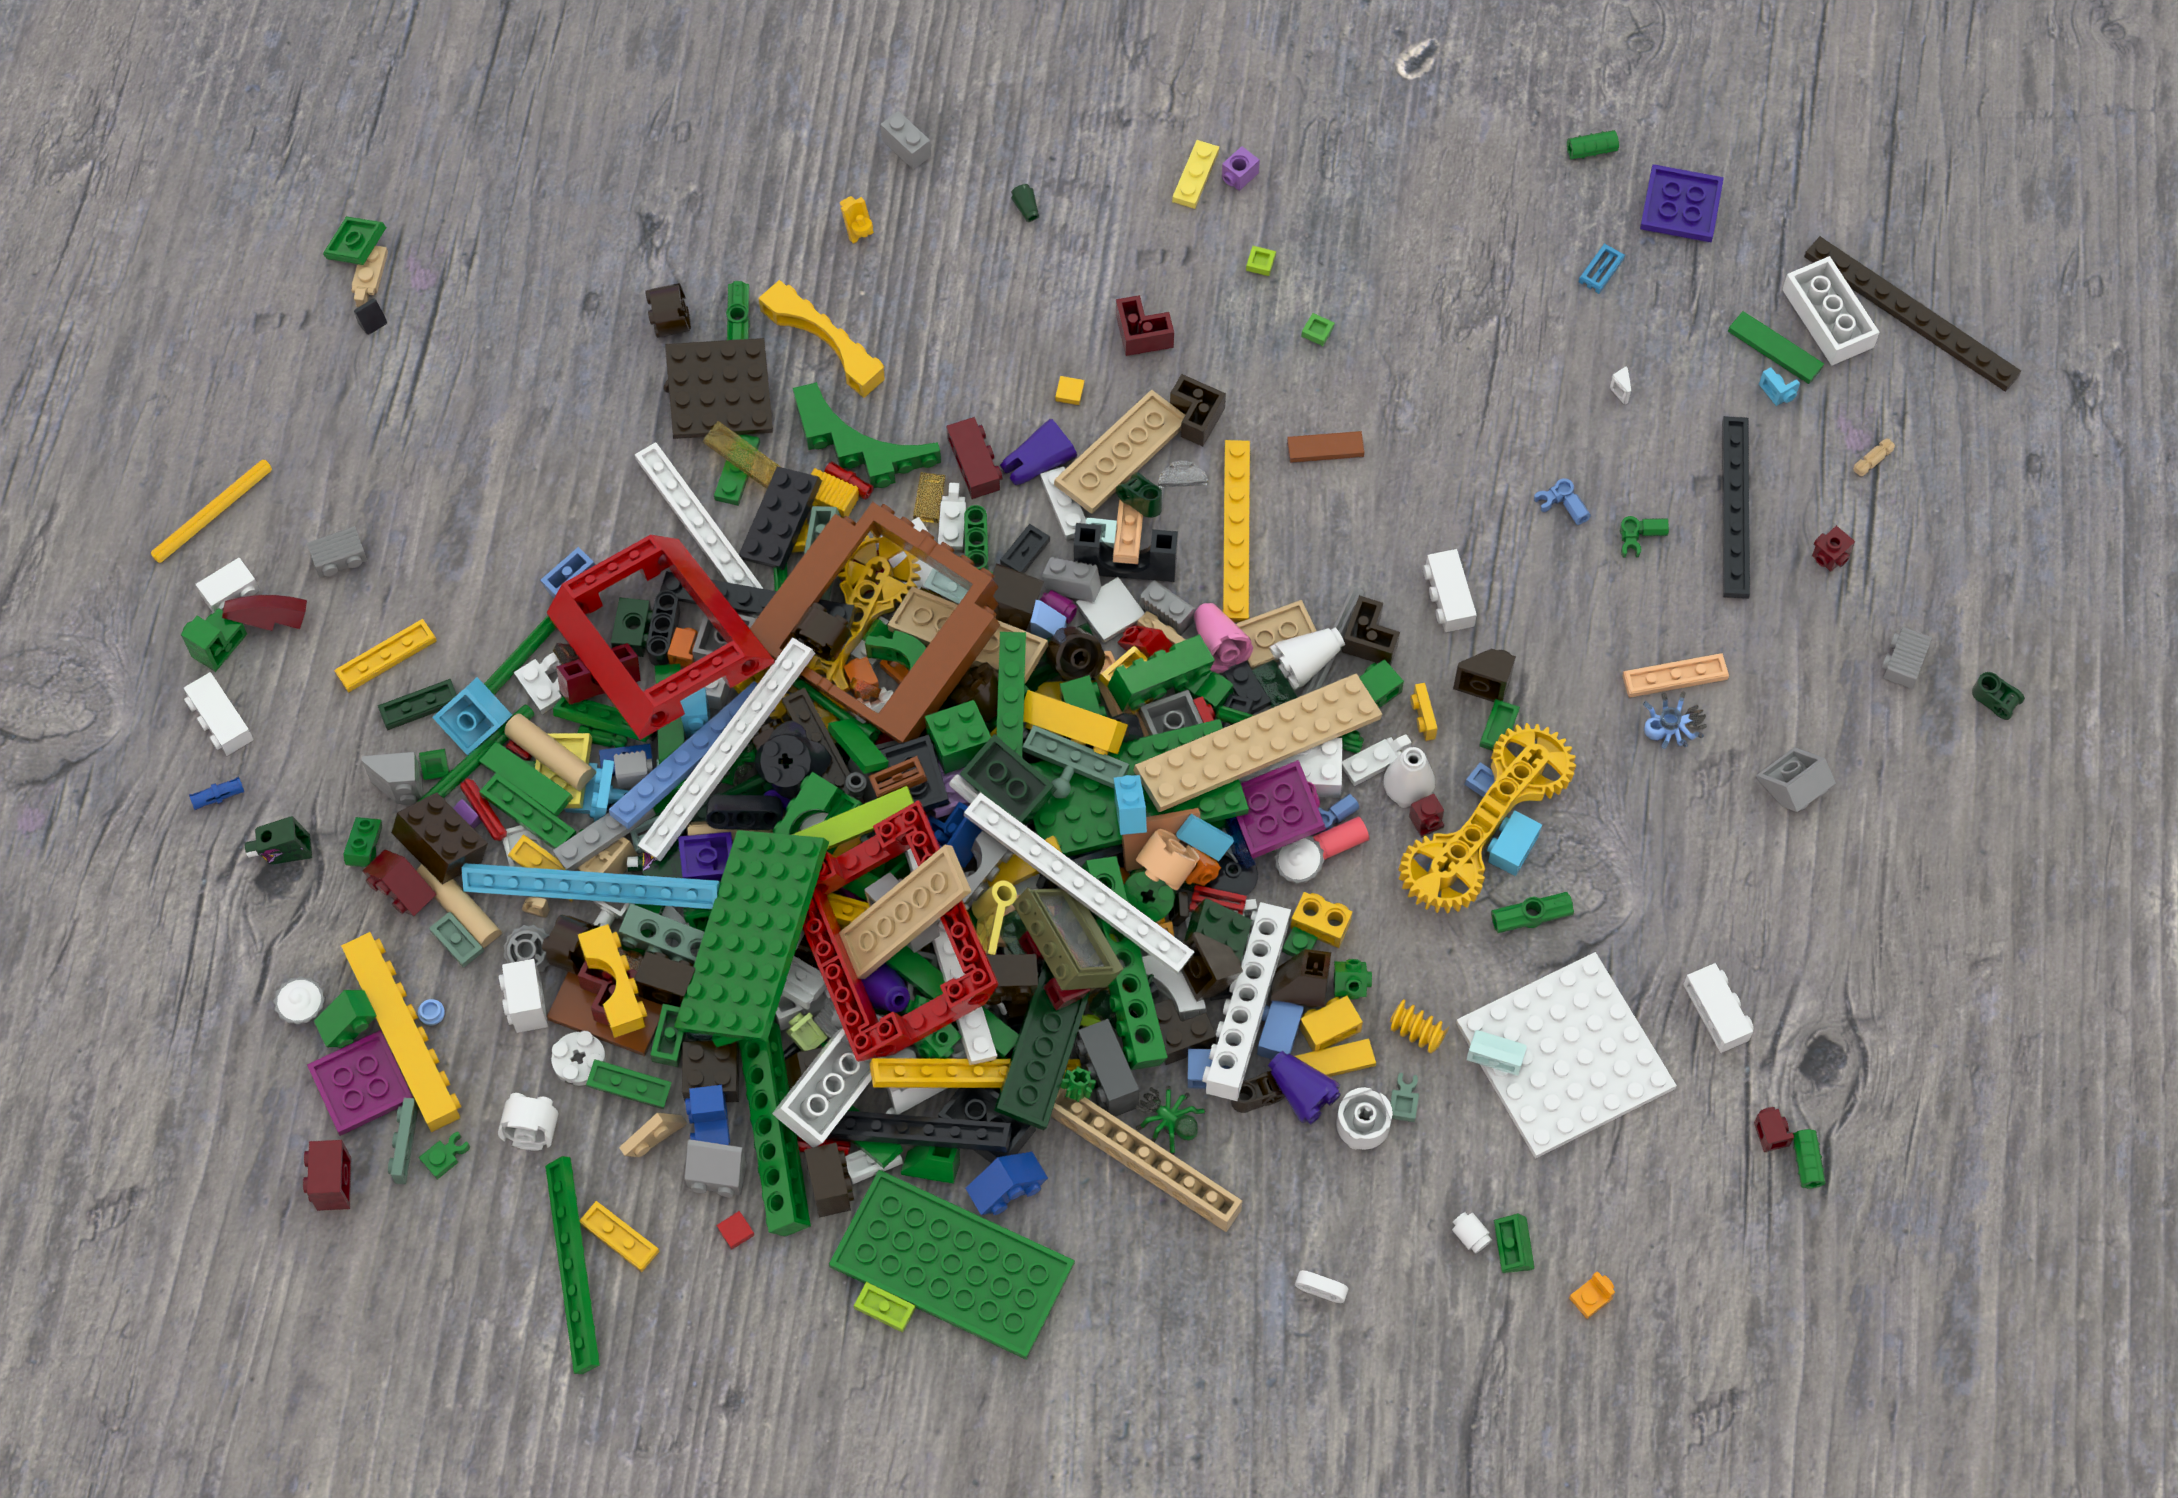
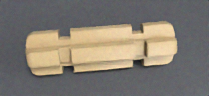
[1853,438,1895,476]

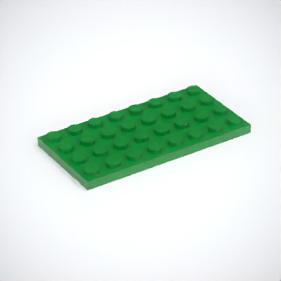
[1030,719,1249,857]
[674,830,829,1042]
[829,1170,1075,1360]

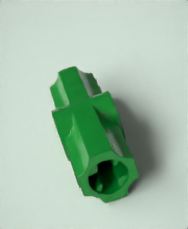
[726,281,750,340]
[1491,892,1574,934]

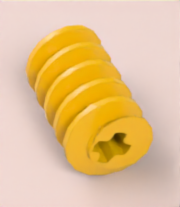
[1390,999,1450,1054]

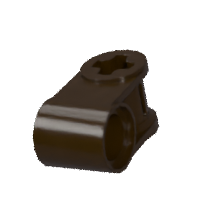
[1231,1071,1285,1113]

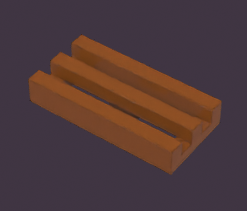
[868,756,928,798]

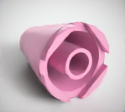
[1194,603,1253,673]

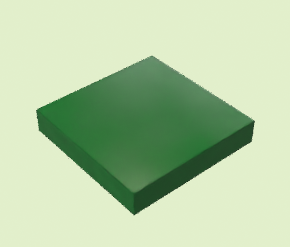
[323,216,387,265]

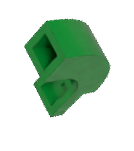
[865,630,926,671]

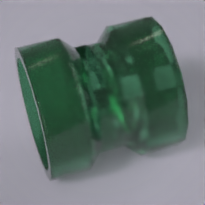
[1089,989,1117,1026]

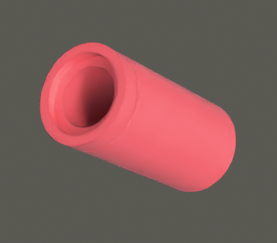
[1313,816,1369,860]

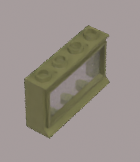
[1013,887,1124,990]

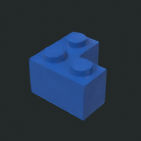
[928,802,983,868]
[685,1085,731,1146]
[965,1152,1048,1215]

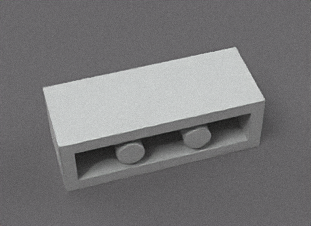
[1423,549,1477,632]
[184,672,254,756]
[1683,963,1754,1053]

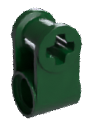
[1116,472,1162,518]
[1972,672,2025,720]

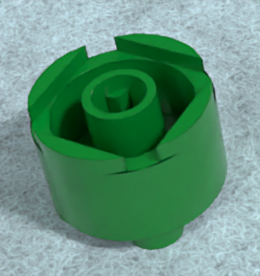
[1124,867,1176,922]

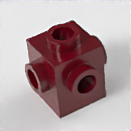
[1812,525,1855,572]

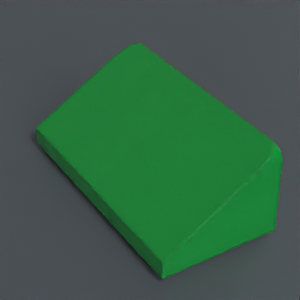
[1494,1213,1535,1273]

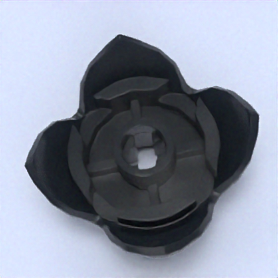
[754,721,832,800]

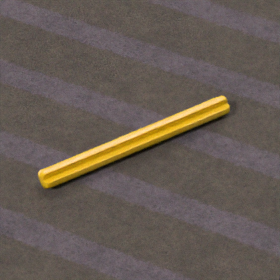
[151,459,272,563]

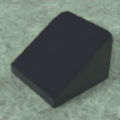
[354,298,387,335]

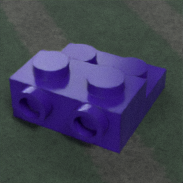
[678,832,733,882]

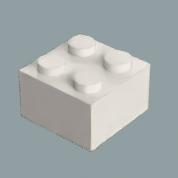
[499,959,548,1033]

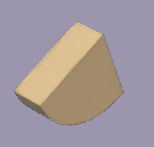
[522,897,550,918]

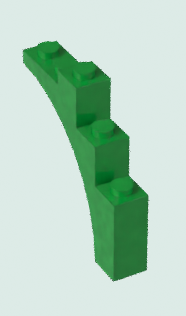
[793,382,941,488]

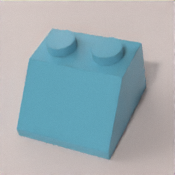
[432,677,512,755]

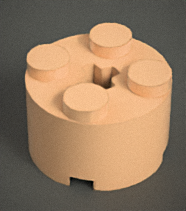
[1136,829,1200,890]

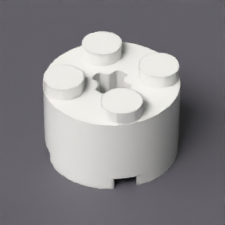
[1336,1087,1393,1150]
[498,1093,558,1151]

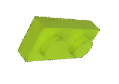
[854,1282,916,1332]

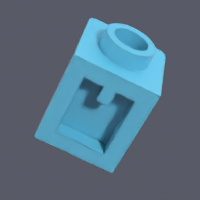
[1759,367,1800,406]

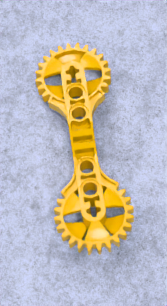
[769,535,921,734]
[1398,723,1576,914]

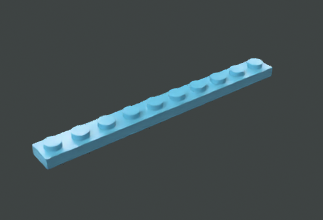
[462,863,720,909]

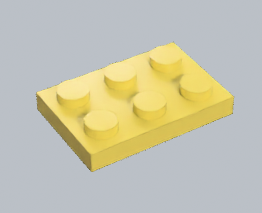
[535,733,592,808]

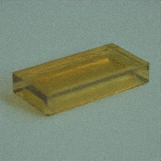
[913,472,946,523]

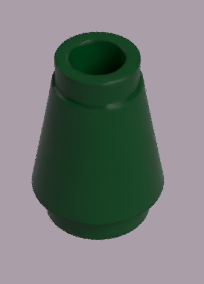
[1011,184,1039,222]

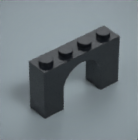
[1074,523,1178,582]

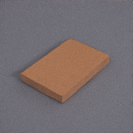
[1122,808,1201,871]

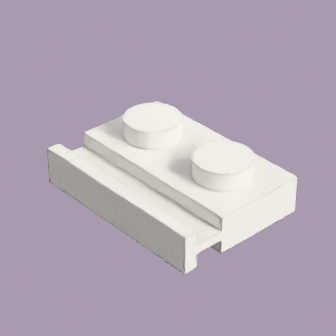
[782,956,827,1010]

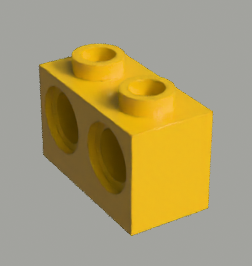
[1290,892,1353,948]

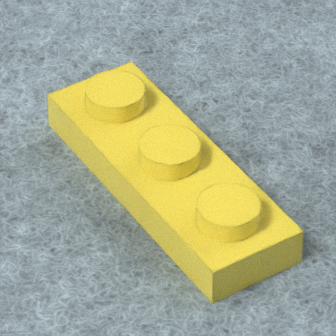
[1172,140,1219,209]

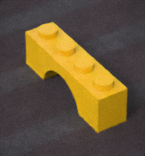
[578,924,647,1038]

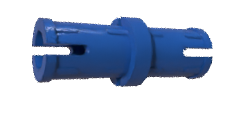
[189,777,244,810]

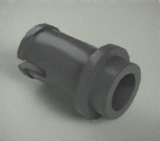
[846,772,867,799]

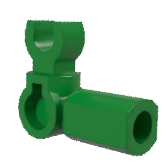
[1620,516,1669,558]

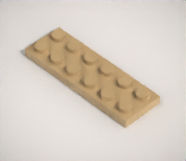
[1054,390,1185,514]
[888,587,1048,683]
[839,845,972,979]

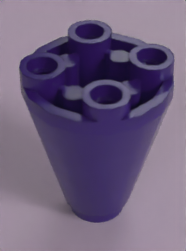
[1268,1051,1341,1125]

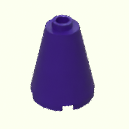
[861,963,910,1012]

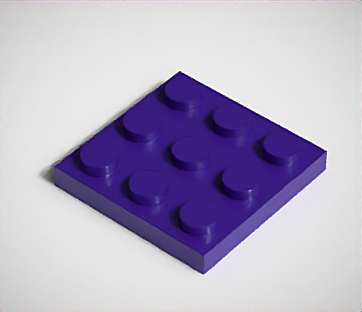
[1640,164,1724,243]

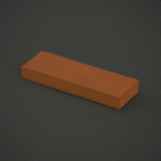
[1287,431,1364,463]

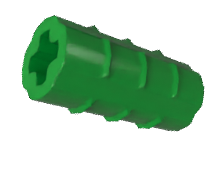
[1567,130,1619,160]
[1793,1129,1826,1189]

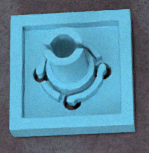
[589,760,630,822]

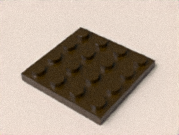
[665,338,773,439]

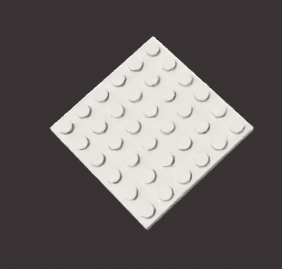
[1456,952,1677,1159]

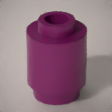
[1040,590,1078,624]

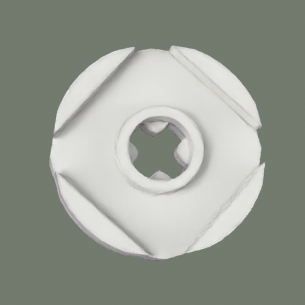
[551,1031,606,1086]

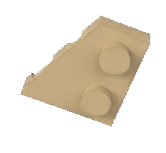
[619,1113,687,1157]

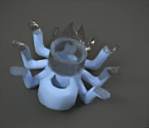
[1643,691,1707,749]

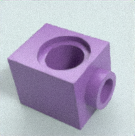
[1222,146,1260,191]

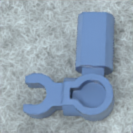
[1534,478,1591,525]
[1317,794,1359,834]

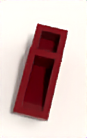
[222,595,307,631]

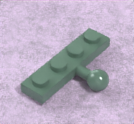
[1023,725,1129,799]

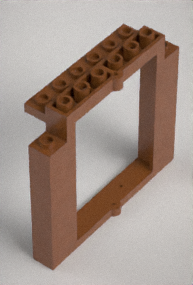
[750,502,1000,744]

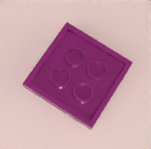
[1237,760,1326,859]
[307,1030,413,1136]

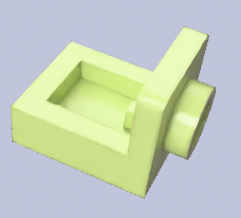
[786,1012,828,1052]

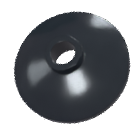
[1208,850,1258,896]

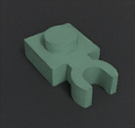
[1390,1073,1419,1122]

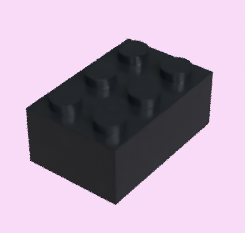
[938,1088,1036,1163]

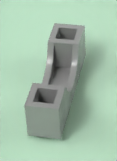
[962,831,1014,911]

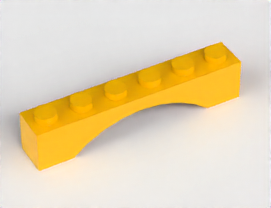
[758,280,885,398]

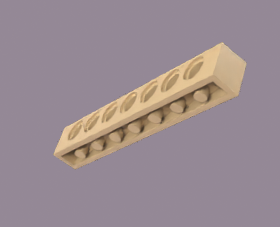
[1051,1085,1242,1232]

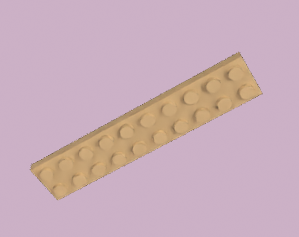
[1133,673,1383,812]

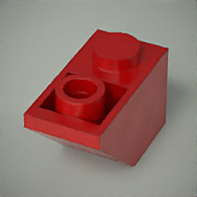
[1117,625,1173,658]

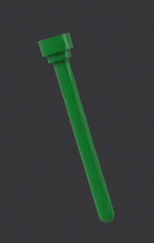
[792,677,880,743]

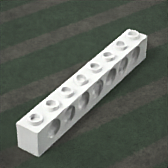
[1202,902,1291,1101]

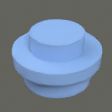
[418,999,445,1026]

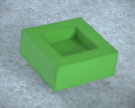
[1301,313,1335,346]

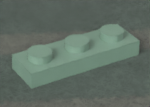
[388,1098,419,1184]

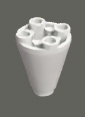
[1269,627,1345,690]
[1383,747,1435,808]

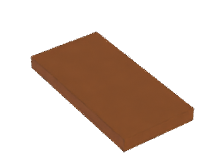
[547,972,663,1056]

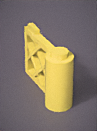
[972,880,1017,955]

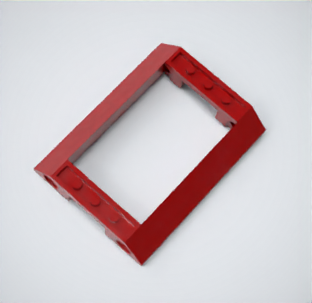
[547,534,775,740]
[803,800,999,1062]

